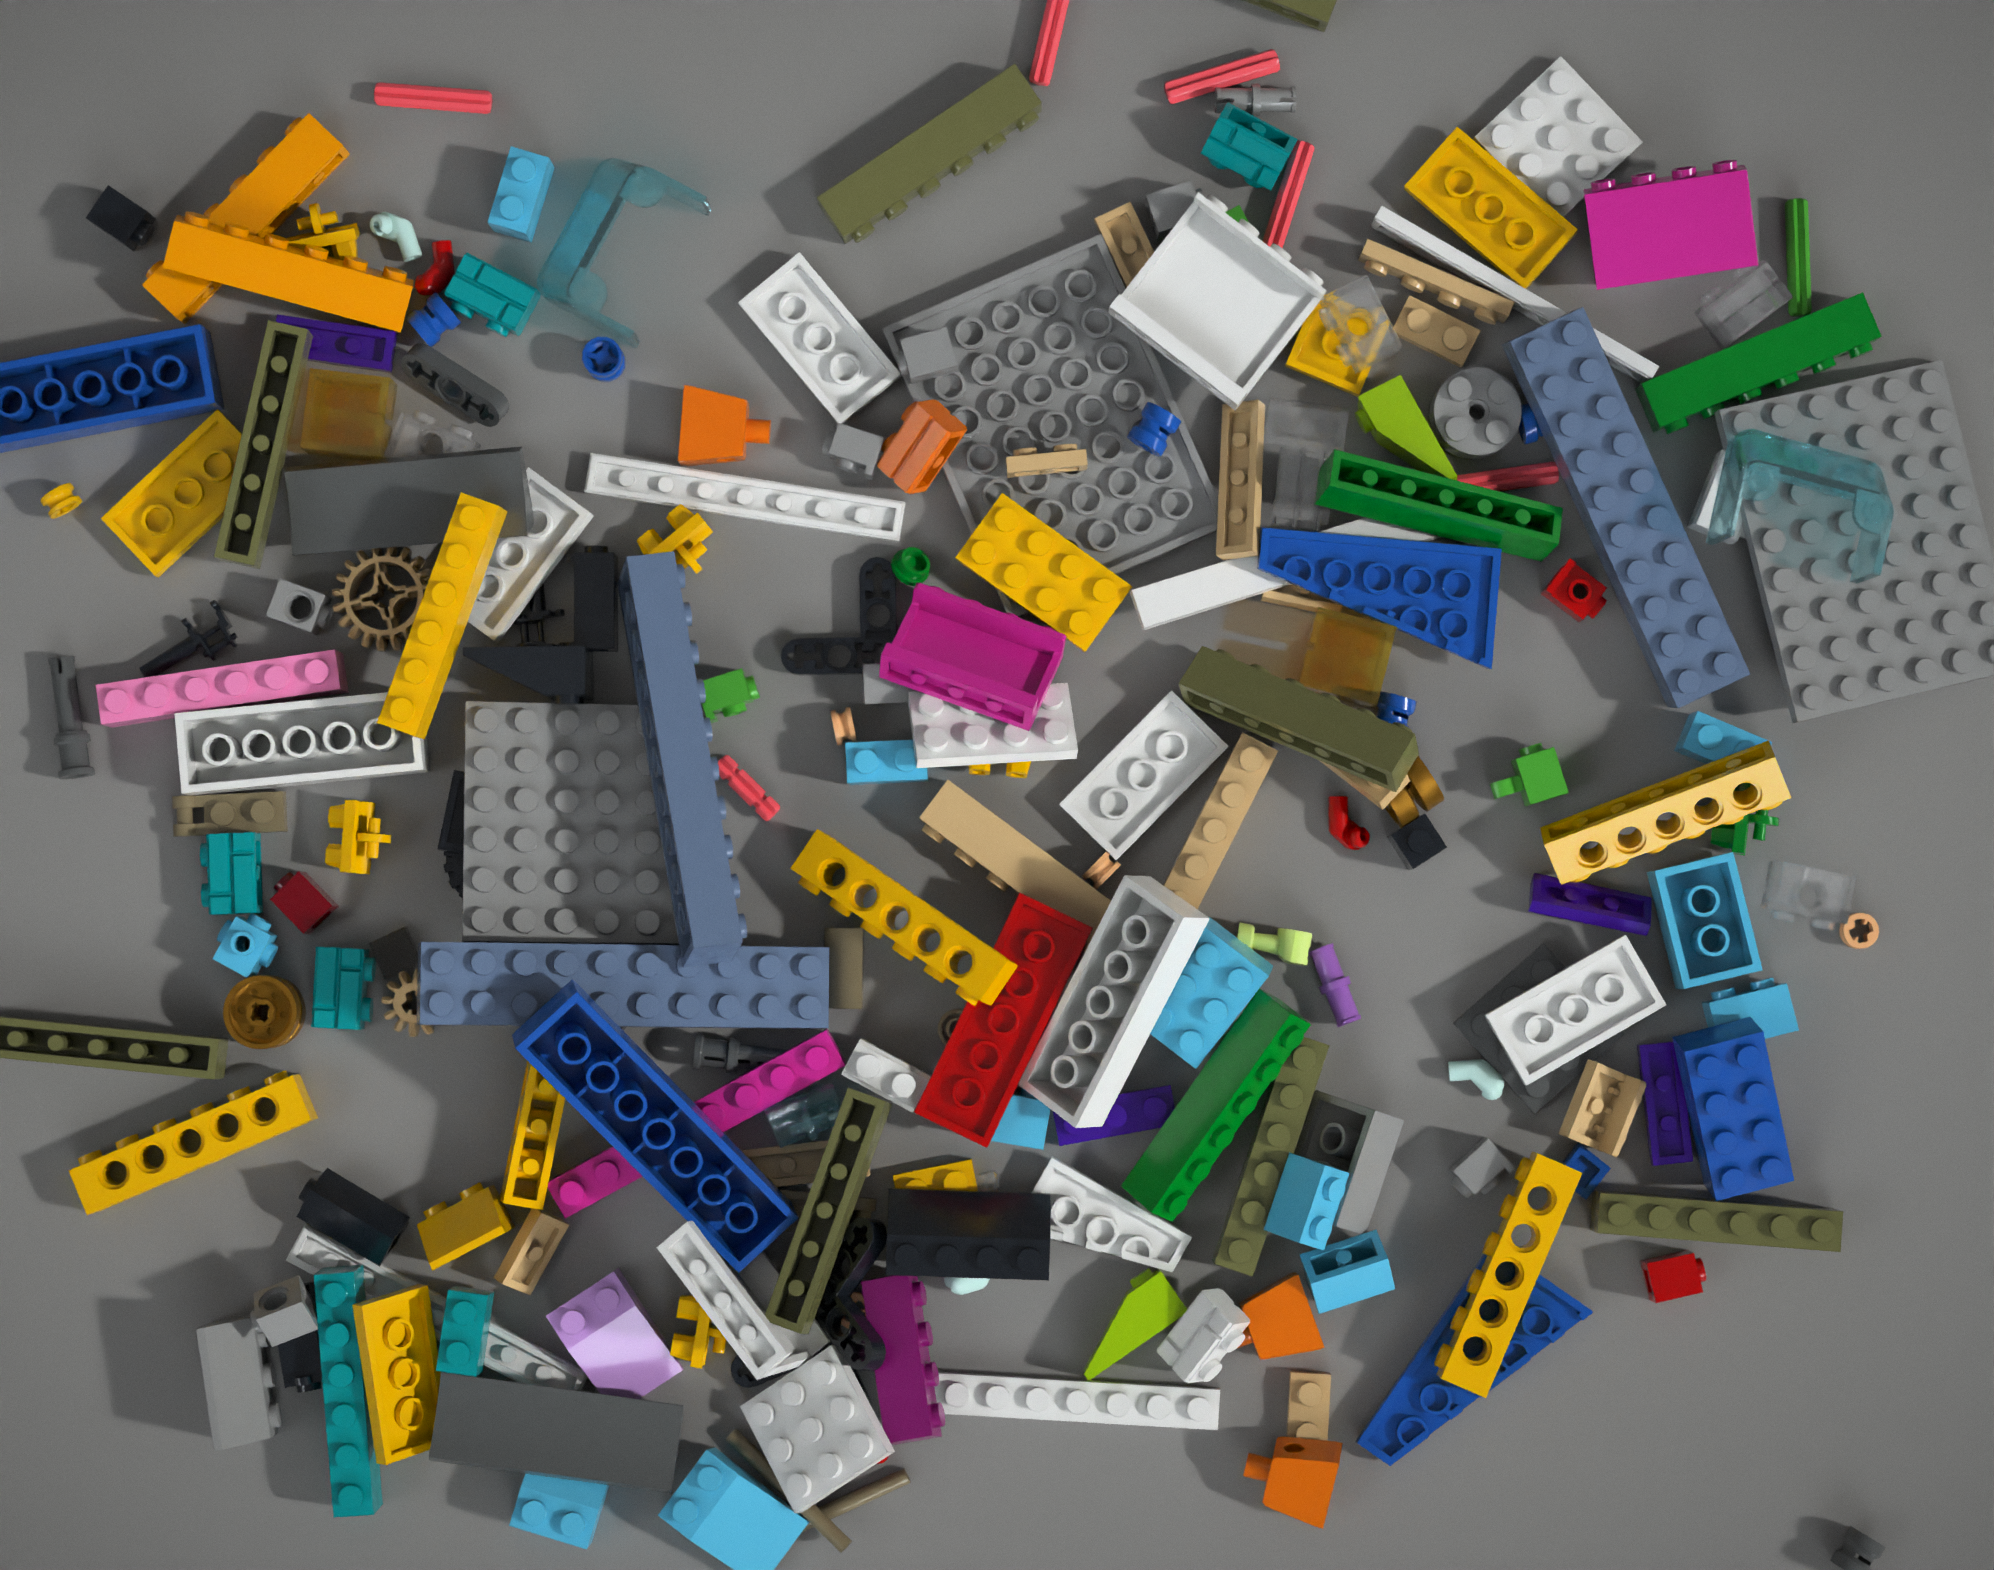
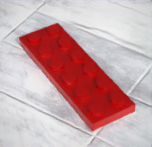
[914,893,1093,1148]

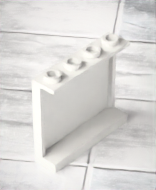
[1108,192,1327,410]
[657,1221,831,1380]

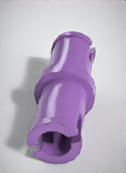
[1309,943,1362,1028]

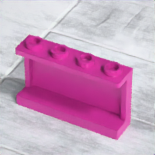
[1583,160,1758,290]
[879,583,1066,731]

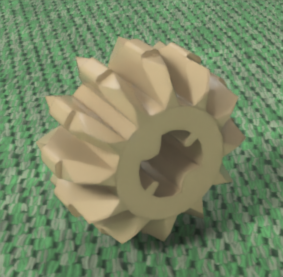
[381,968,434,1037]

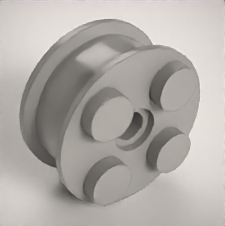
[1429,367,1522,460]

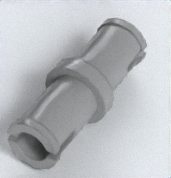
[1214,84,1296,116]

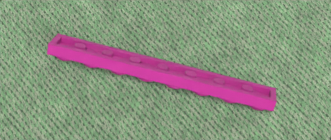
[547,1028,847,1219]

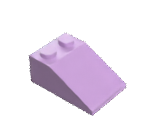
[546,1268,684,1399]

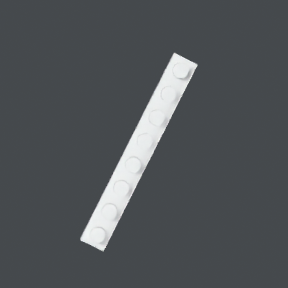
[934,1371,1220,1430]

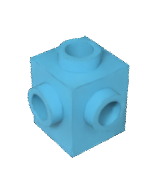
[212,913,278,978]

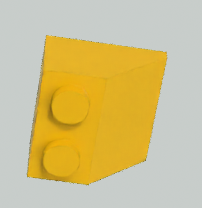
[417,1182,515,1271]

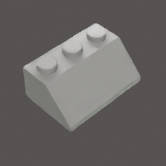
[1294,1090,1404,1234]
[196,1316,282,1451]

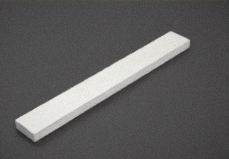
[1371,206,1659,383]
[584,453,906,542]
[1130,517,1441,630]
[286,1224,588,1391]

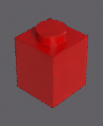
[1640,1250,1706,1303]

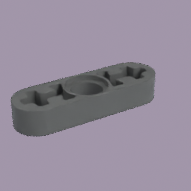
[401,343,509,427]

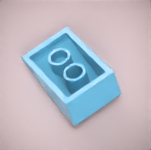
[658,1447,809,1570]
[509,1474,609,1549]

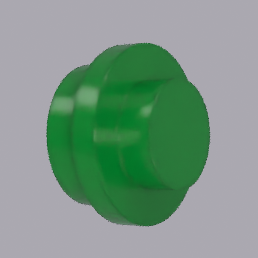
[891,547,930,586]

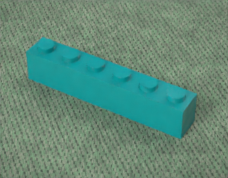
[314,1265,383,1518]

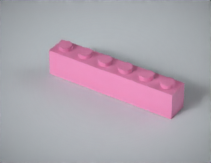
[96,649,349,728]

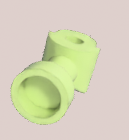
[1237,922,1312,966]

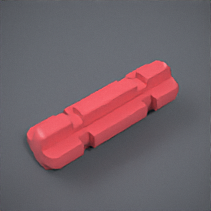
[718,755,780,821]

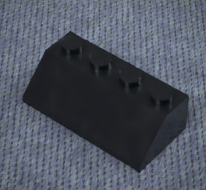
[886,1188,1050,1281]

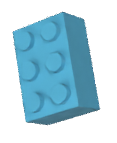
[1647,852,1763,989]
[1150,917,1273,1069]

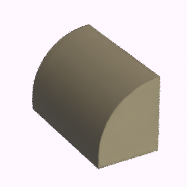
[824,928,865,1009]

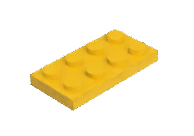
[1404,127,1578,289]
[101,409,242,578]
[955,493,1132,652]
[352,1284,441,1465]

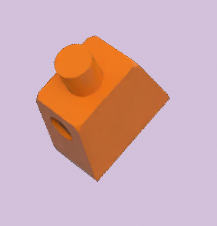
[678,385,771,466]
[1237,1272,1325,1360]
[1243,1436,1343,1529]

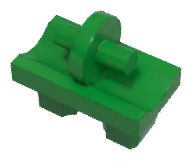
[1711,783,1779,856]

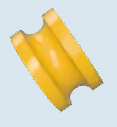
[40,483,82,519]

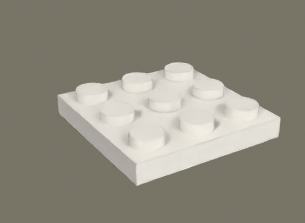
[1473,56,1643,217]
[740,1345,895,1514]

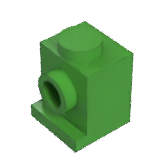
[702,668,760,723]

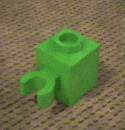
[1490,743,1569,806]

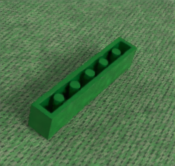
[1635,292,1882,435]
[1315,449,1563,562]
[1121,988,1311,1222]

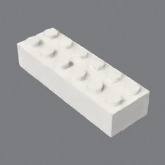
[174,692,430,796]
[1018,875,1210,1128]

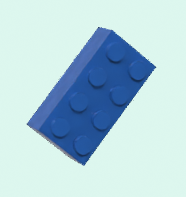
[1672,1017,1794,1201]

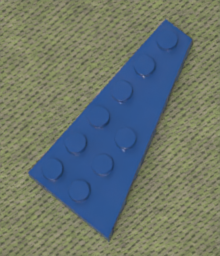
[1257,527,1502,669]
[1356,1254,1593,1466]

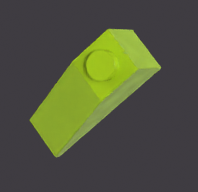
[1354,375,1457,480]
[1083,1268,1187,1381]

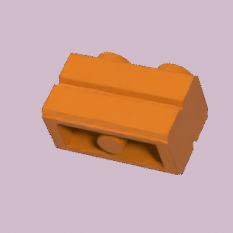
[877,399,967,494]

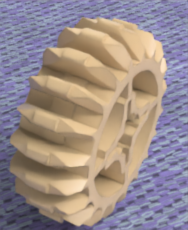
[332,547,433,652]

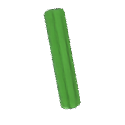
[1785,198,1812,317]

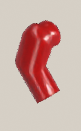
[415,240,455,296]
[1328,796,1370,850]

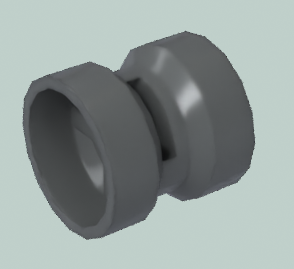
[1830,1526,1886,1570]

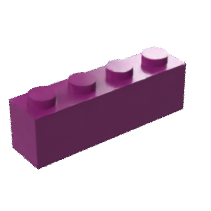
[861,1275,945,1445]

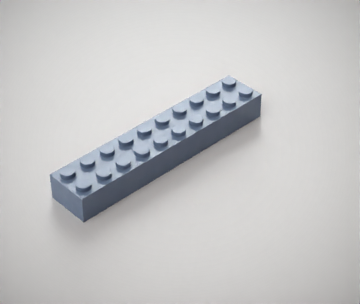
[1501,307,1750,709]
[617,551,747,968]
[417,942,829,1029]

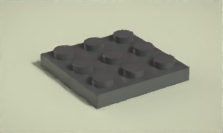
[1453,944,1624,1114]

